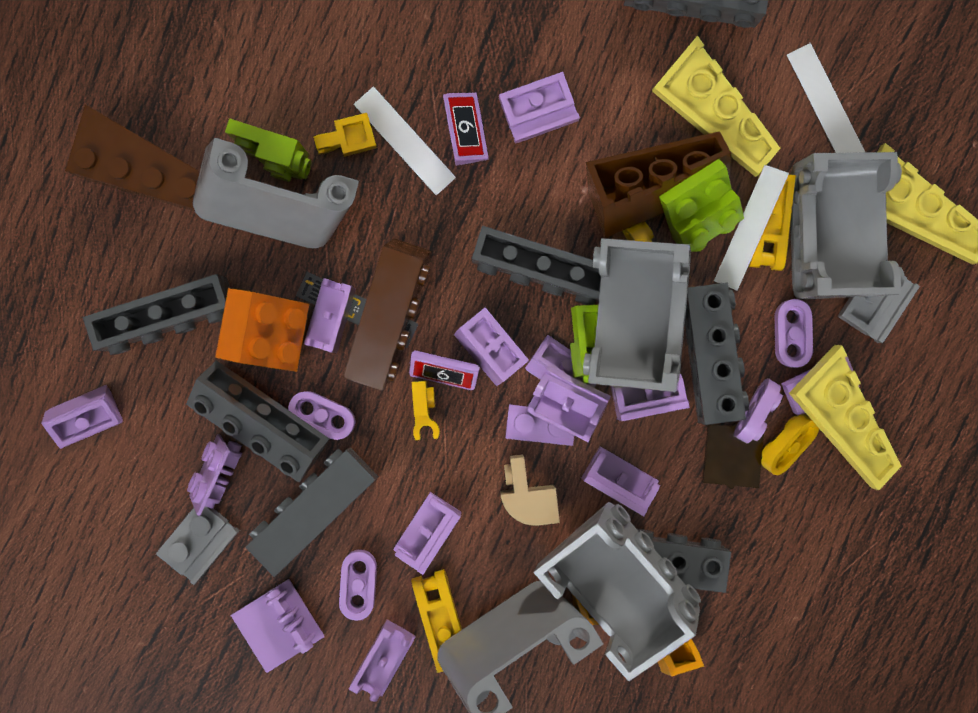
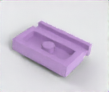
[499,72,580,144]

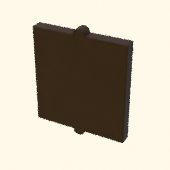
[702,423,764,489]

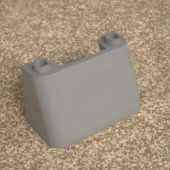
[193,138,359,249]
[790,152,905,299]
[583,238,691,392]

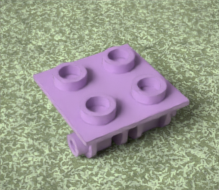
[187,434,242,516]
[231,579,325,673]

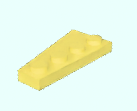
[652,36,781,177]
[878,143,978,265]
[789,345,901,490]

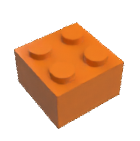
[215,288,309,372]

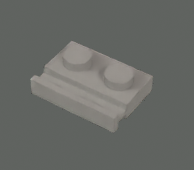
[837,276,920,343]
[156,506,240,585]

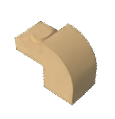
[500,454,560,526]

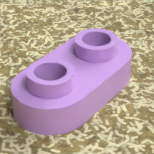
[774,299,813,367]
[734,378,783,443]
[288,391,356,440]
[339,550,377,621]

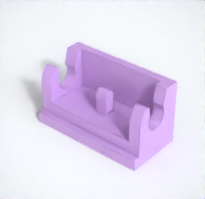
[304,278,356,353]
[454,308,529,386]
[526,366,611,442]
[611,374,690,421]
[581,446,660,516]
[393,492,461,575]
[349,620,416,702]

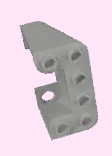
[533,502,701,681]
[438,581,604,713]

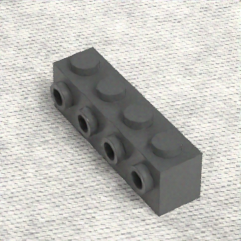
[624,0,768,28]
[472,226,601,305]
[83,274,231,355]
[685,282,749,425]
[186,360,329,483]
[245,447,379,577]
[637,529,731,593]

